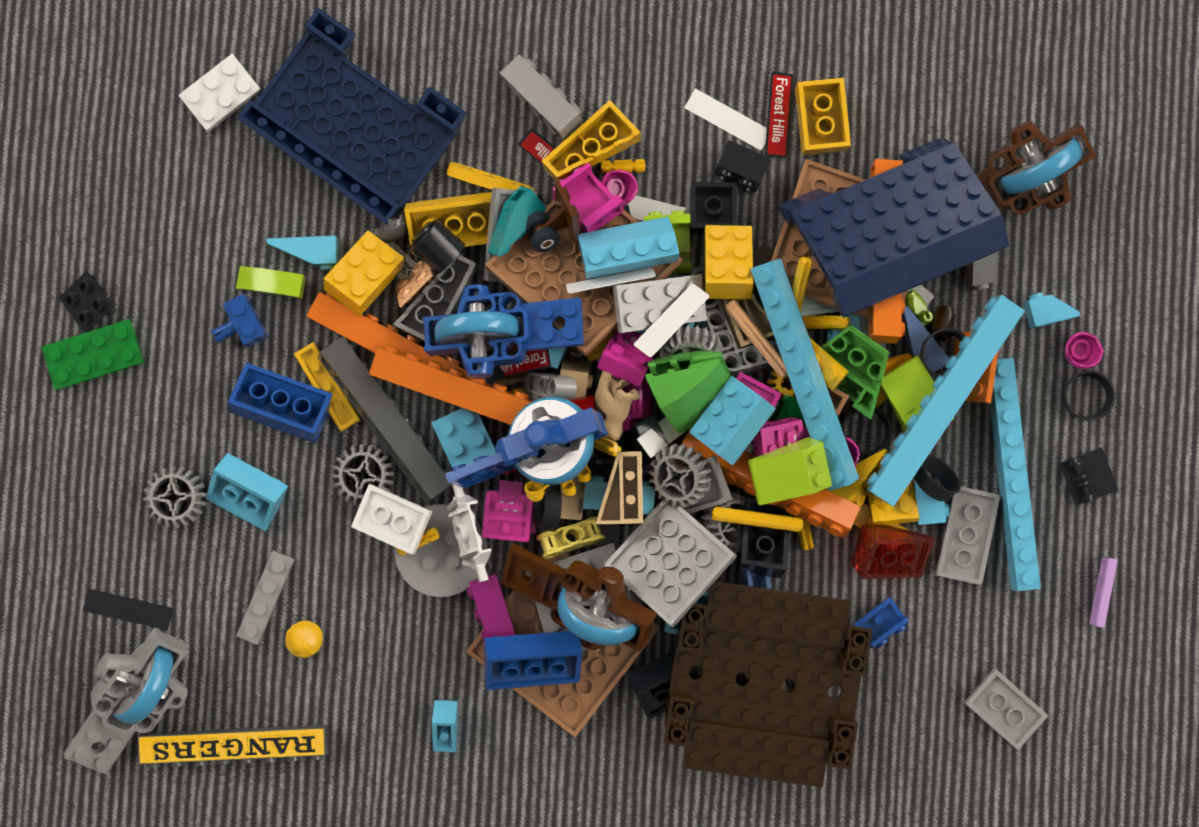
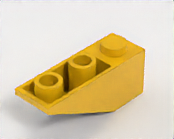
[826,449,888,507]

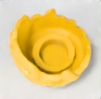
[285,620,323,658]

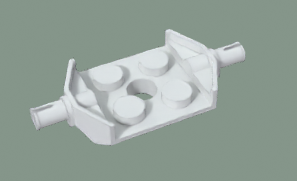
[447,484,491,582]

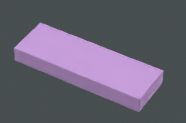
[1089,557,1118,628]

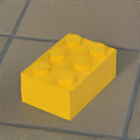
[795,78,851,156]
[704,225,753,299]
[323,230,404,317]

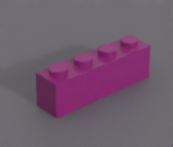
[466,572,516,642]

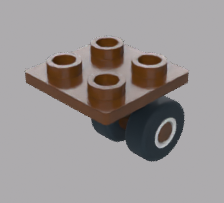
[526,180,580,252]

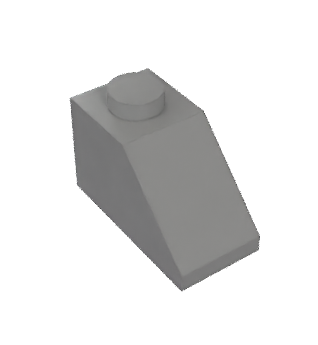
[963,253,996,291]

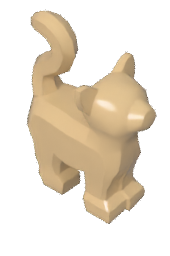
[594,371,639,441]

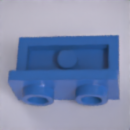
[852,597,909,648]

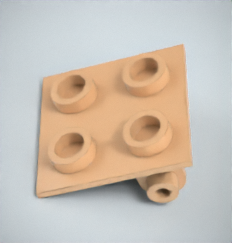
[396,261,437,307]

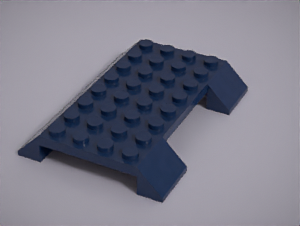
[237,7,467,224]
[778,138,1009,318]

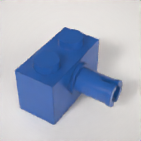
[211,294,269,347]

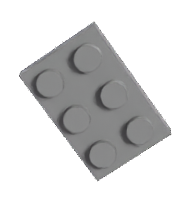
[652,455,732,514]
[964,668,1048,750]

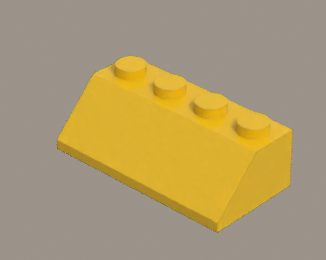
[404,192,492,254]

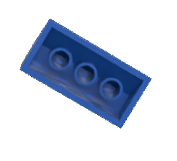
[228,363,333,443]
[484,631,583,690]

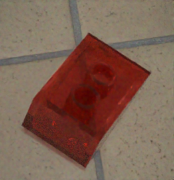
[850,524,935,579]

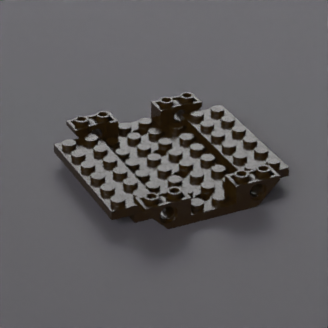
[663,580,872,788]

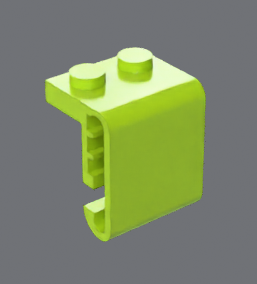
[643,210,691,275]

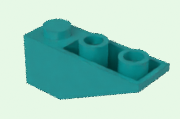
[487,186,547,257]

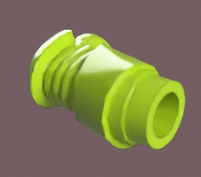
[905,289,933,326]

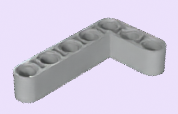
[690,267,782,376]
[519,372,577,485]

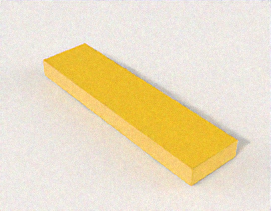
[294,342,361,432]

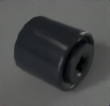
[410,218,465,274]

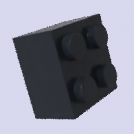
[714,140,771,193]
[690,182,737,233]

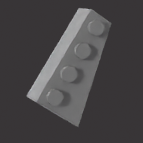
[499,54,584,142]
[393,255,478,346]

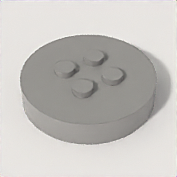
[394,504,488,597]

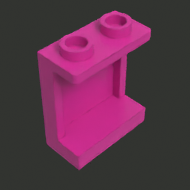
[552,163,624,233]

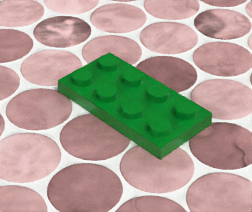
[42,319,145,391]

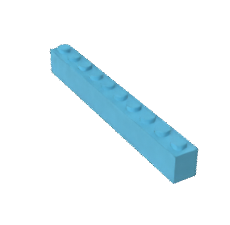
[751,258,859,491]
[866,295,1025,507]
[989,358,1041,591]

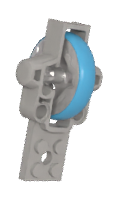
[64,627,188,774]

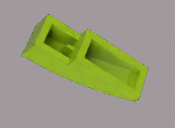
[236,266,306,299]

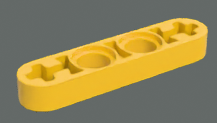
[447,162,534,191]

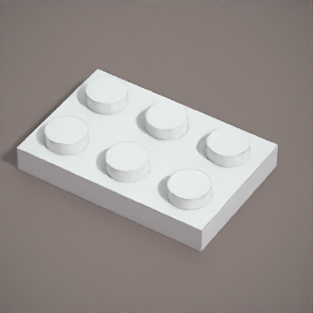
[179,54,262,132]
[351,484,433,555]

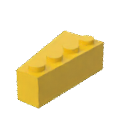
[542,100,641,181]

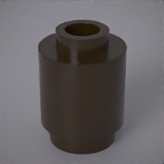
[930,305,956,341]

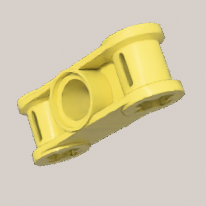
[536,517,606,559]

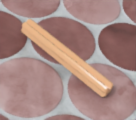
[725,300,788,378]

